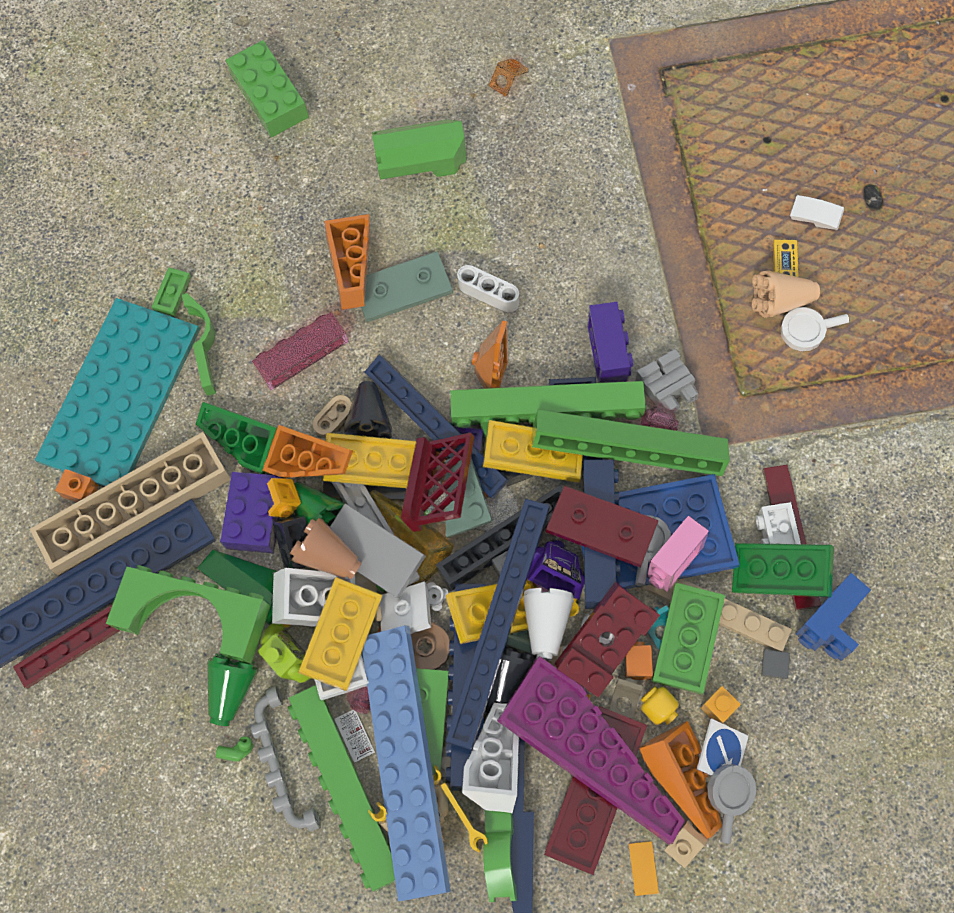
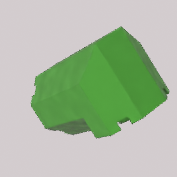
[372,119,466,180]

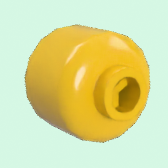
[640,686,679,725]

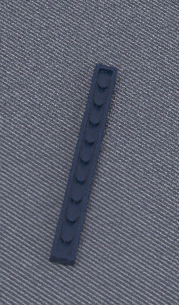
[446,499,550,750]

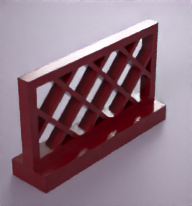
[401,433,474,532]

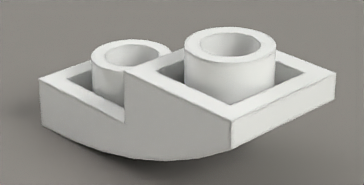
[790,195,844,230]

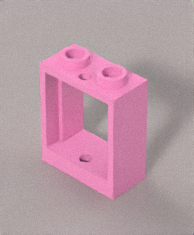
[647,516,709,592]

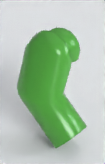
[216,736,253,762]

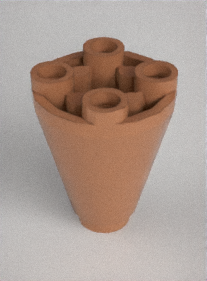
[290,518,362,579]

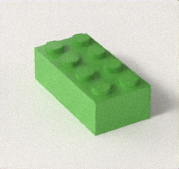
[225,40,309,138]

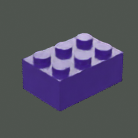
[587,302,633,383]
[220,472,281,554]

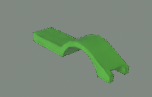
[182,293,216,396]
[483,810,517,902]

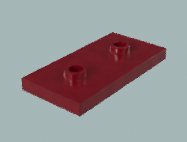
[546,486,659,568]

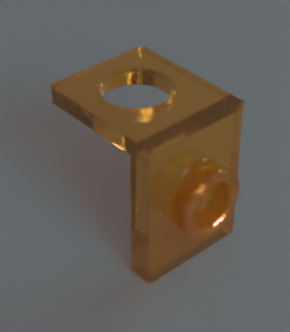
[489,58,528,96]

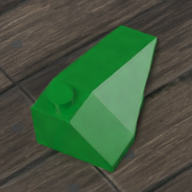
[196,402,278,474]
[197,550,277,625]

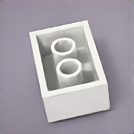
[272,568,355,626]

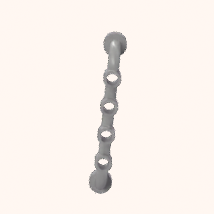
[251,686,321,832]

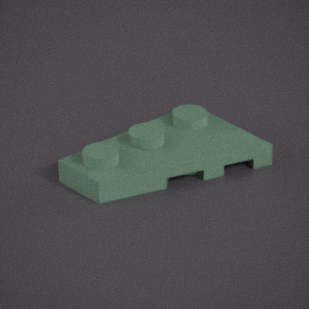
[445,458,493,538]

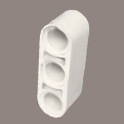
[457,265,519,313]

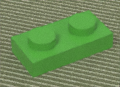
[152,267,191,317]

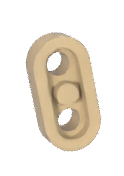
[313,395,352,438]

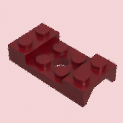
[555,581,660,698]

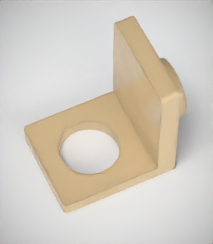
[664,818,709,868]

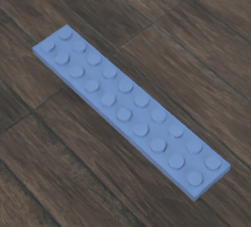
[362,625,451,901]

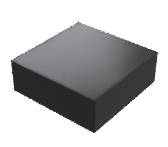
[761,650,790,679]

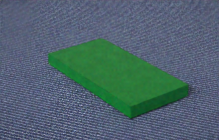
[732,543,834,597]

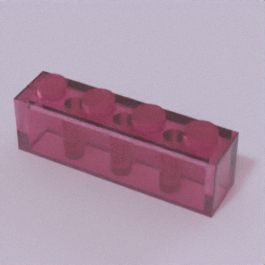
[252,312,349,391]

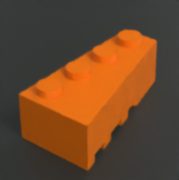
[324,214,370,310]

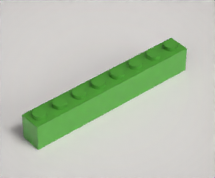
[450,381,645,428]
[532,409,730,476]
[288,685,395,892]

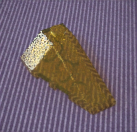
[370,490,454,585]

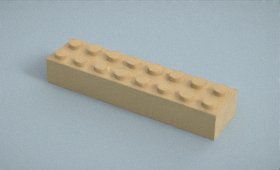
[30,432,231,576]

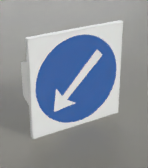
[697,719,748,776]

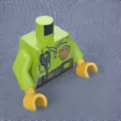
[258,623,311,683]

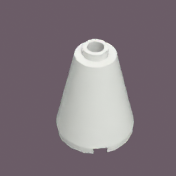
[523,588,574,661]

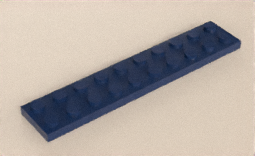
[0,499,216,668]

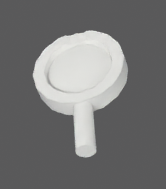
[780,307,849,351]

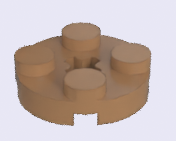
[411,622,450,670]

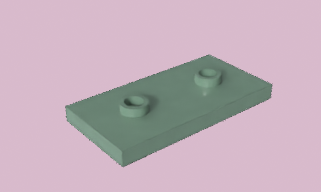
[361,251,453,322]

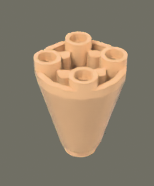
[752,271,820,318]

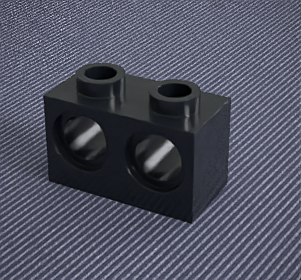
[273,515,307,569]

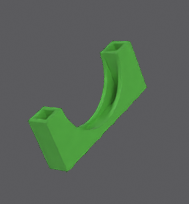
[106,565,270,664]

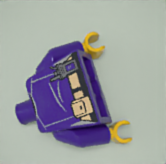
[525,540,584,617]

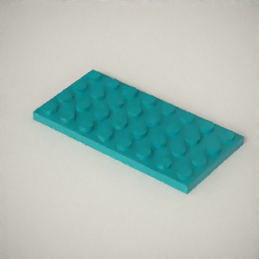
[35,298,200,487]

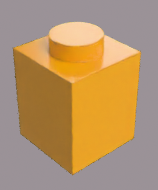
[701,686,741,724]

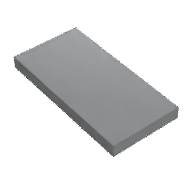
[330,504,426,598]

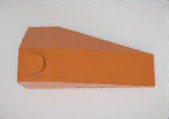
[263,425,353,478]

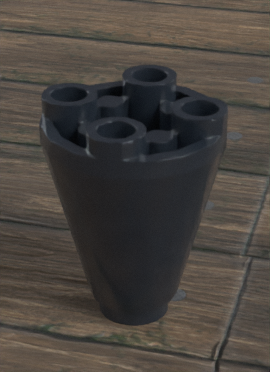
[344,381,392,439]
[485,646,536,713]

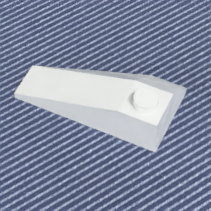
[462,703,519,813]

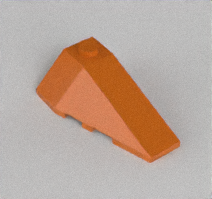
[472,320,509,389]
[639,721,722,839]

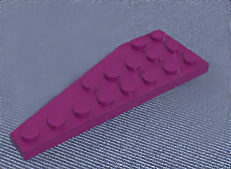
[497,656,685,845]

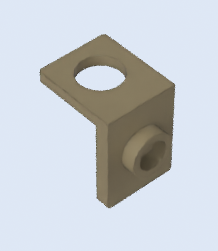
[609,678,643,719]

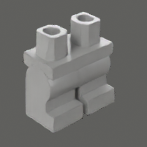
[636,349,699,415]

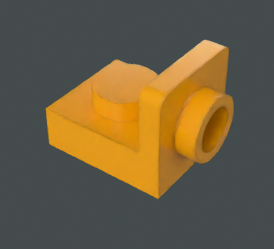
[267,478,301,518]

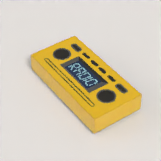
[773,240,798,277]

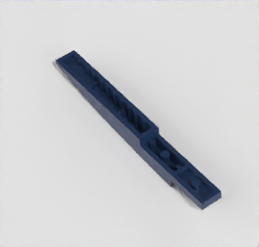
[511,737,534,913]

